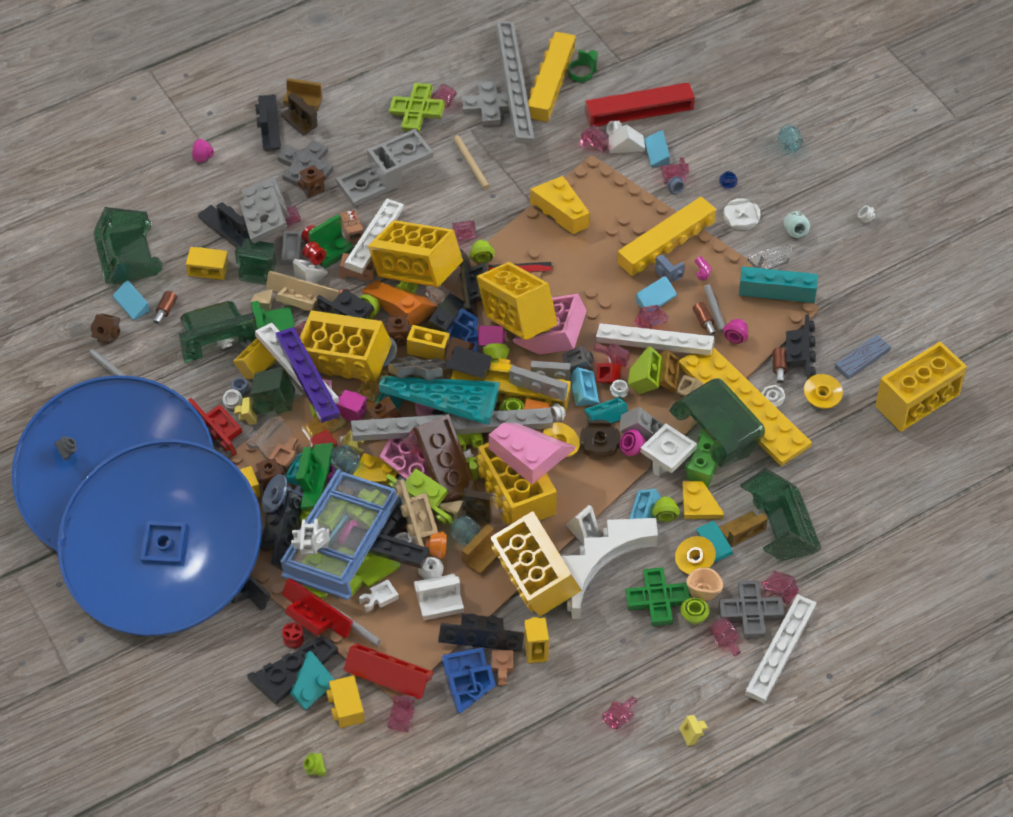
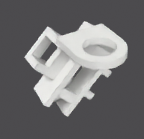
[291,519,330,555]

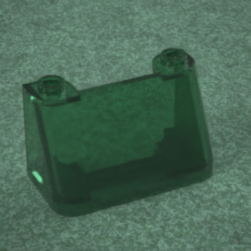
[94,207,162,285]
[669,378,765,467]

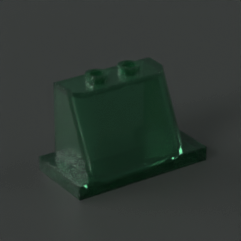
[178,301,257,363]

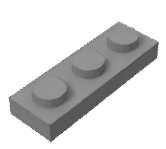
[509,365,568,401]

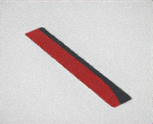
[488,262,552,272]

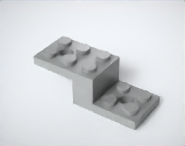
[336,129,434,207]
[240,176,289,244]

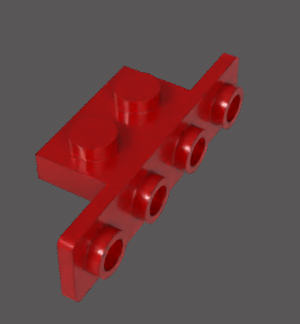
[188,398,243,457]
[282,578,353,638]

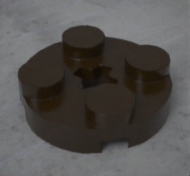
[580,420,620,457]

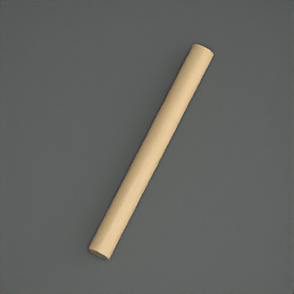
[453,135,490,190]

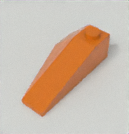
[361,280,438,325]

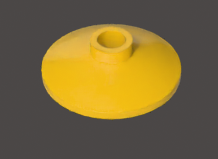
[489,358,514,373]
[804,374,843,409]
[543,422,580,457]
[675,536,716,574]

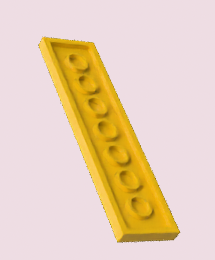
[679,347,812,467]

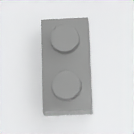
[531,361,570,381]

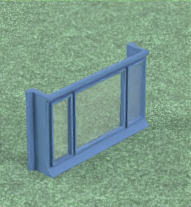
[281,469,402,600]

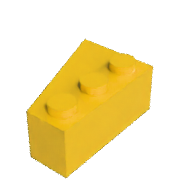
[530,176,590,234]

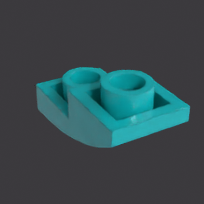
[696,520,733,562]

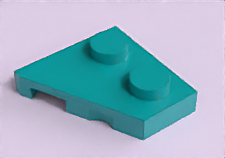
[290,651,335,710]

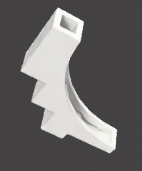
[561,518,658,619]

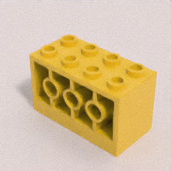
[368,220,463,287]
[477,262,558,340]
[300,310,392,382]
[875,341,967,432]
[476,443,557,526]
[490,511,582,617]

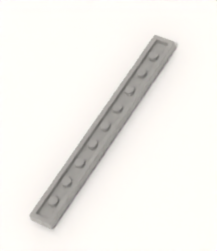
[495,21,534,144]
[351,408,553,441]

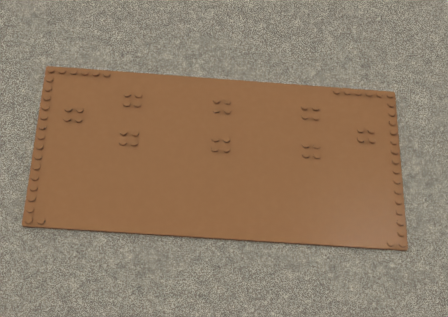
[227,156,820,702]

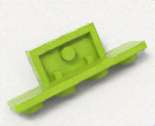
[386,469,454,526]

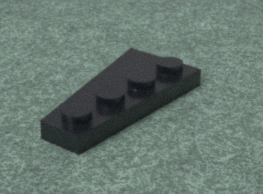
[247,635,339,705]

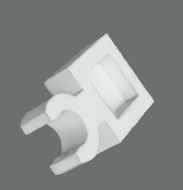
[359,580,399,612]

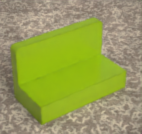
[356,553,401,588]

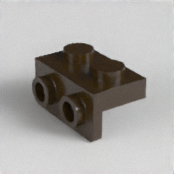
[281,93,318,135]
[463,480,492,523]

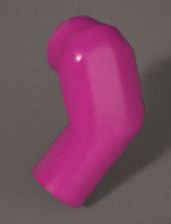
[695,256,712,281]

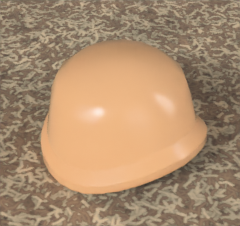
[687,568,723,602]

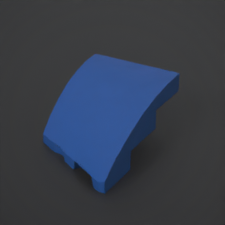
[446,308,478,352]
[441,647,495,714]

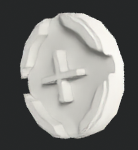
[723,198,760,230]

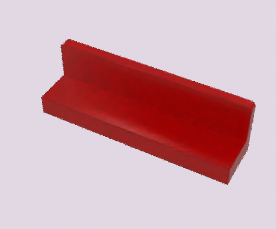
[343,643,434,699]

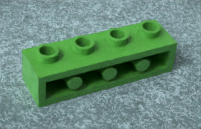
[684,408,737,487]

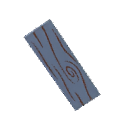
[835,335,891,380]

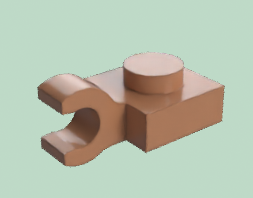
[268,435,300,470]
[492,650,513,686]

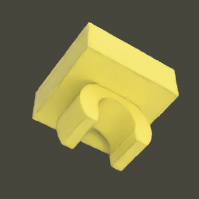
[234,397,258,425]
[341,430,364,458]
[679,715,708,746]

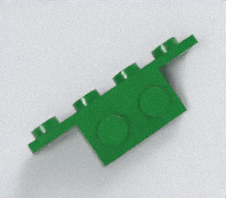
[296,442,334,510]

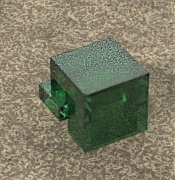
[235,238,277,285]
[250,367,296,415]

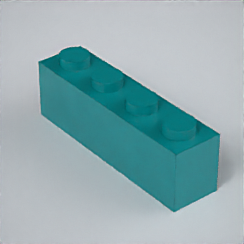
[739,266,818,303]

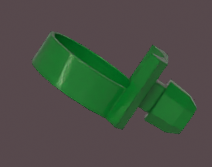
[568,50,598,83]

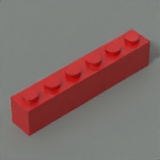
[585,82,695,128]

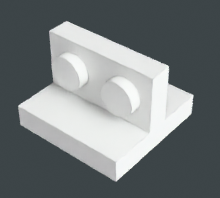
[640,424,697,477]
[414,574,464,621]

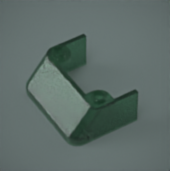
[740,468,821,560]

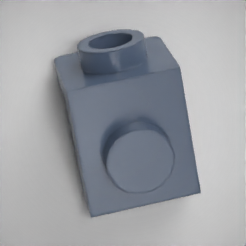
[655,254,685,283]

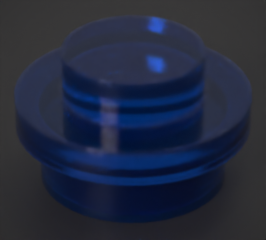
[719,171,738,188]

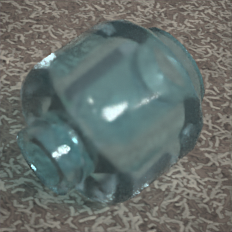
[777,124,803,153]
[331,445,360,474]
[450,516,481,546]

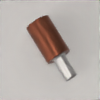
[153,291,178,325]
[692,302,716,336]
[772,347,787,384]

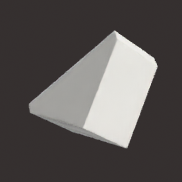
[607,124,645,154]
[293,259,329,284]
[566,505,601,544]

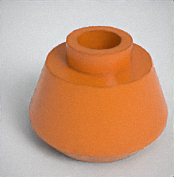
[426,531,447,560]

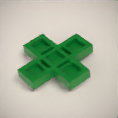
[625,567,690,626]

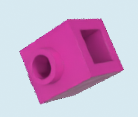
[478,326,506,345]
[336,390,367,421]

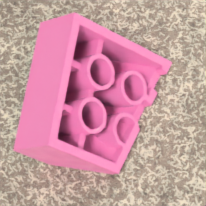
[513,294,587,355]
[489,423,575,484]
[380,437,432,479]

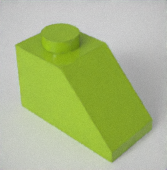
[628,346,662,395]

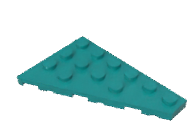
[379,376,500,425]

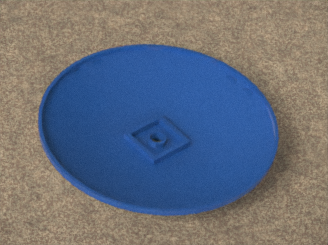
[12,375,214,552]
[58,439,262,636]

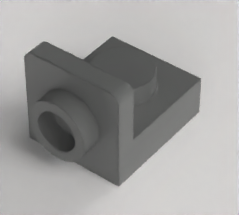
[562,345,594,372]

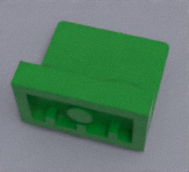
[308,214,354,269]
[251,301,296,331]

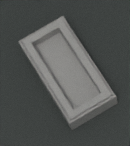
[281,231,302,264]

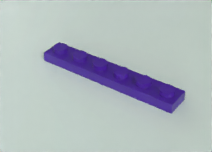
[275,327,340,423]

